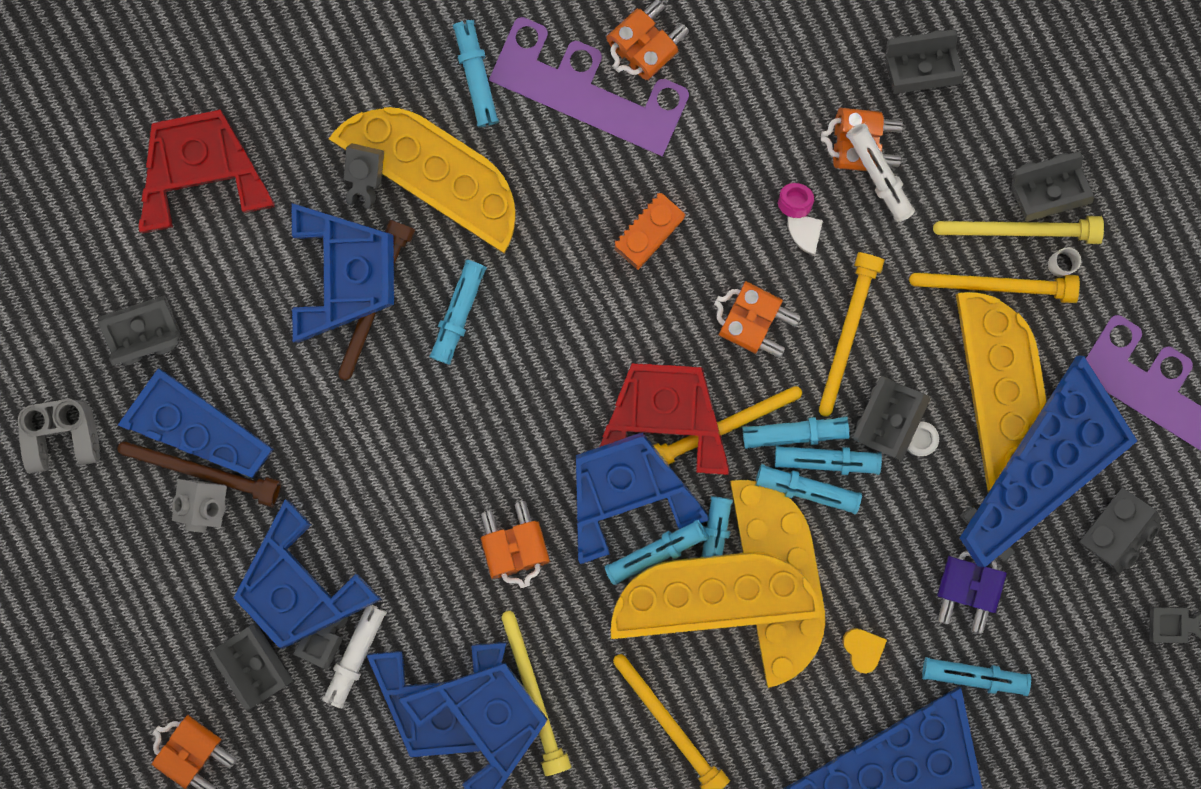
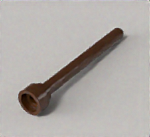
[338,220,416,381]
[117,442,281,508]

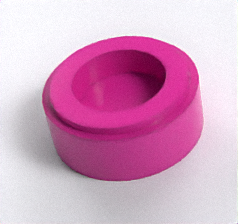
[778,183,814,218]

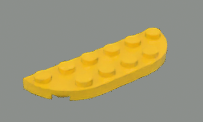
[329,107,516,254]
[956,292,1047,493]
[730,480,825,688]
[611,553,823,639]

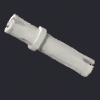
[846,123,915,222]
[322,605,387,708]

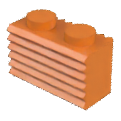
[615,193,686,270]

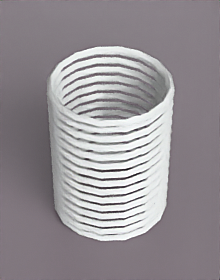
[1048,247,1081,277]

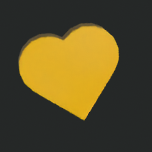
[842,628,887,674]

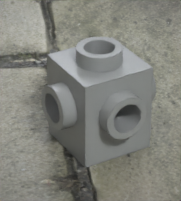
[172,479,227,533]

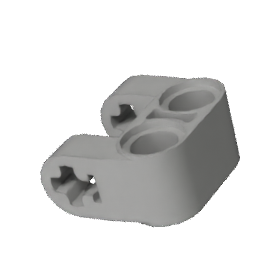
[18,399,100,474]

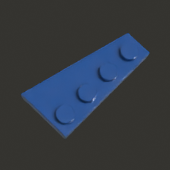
[118,368,274,478]

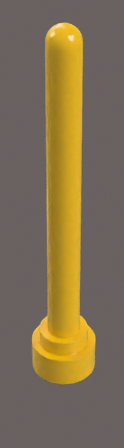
[819,252,885,417]
[909,273,1080,303]
[653,386,802,465]
[613,654,730,789]

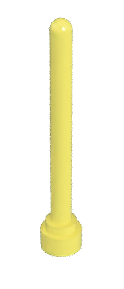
[933,216,1104,244]
[502,611,571,776]

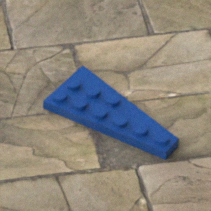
[960,356,1137,567]
[784,686,982,789]

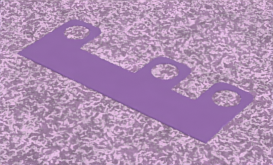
[488,17,689,157]
[1086,315,1201,451]

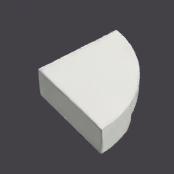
[787,216,823,255]

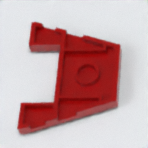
[138,110,275,234]
[600,363,730,475]

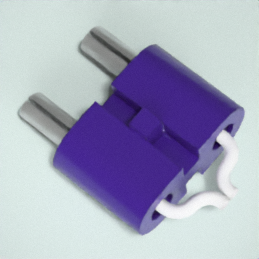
[937,551,1007,634]

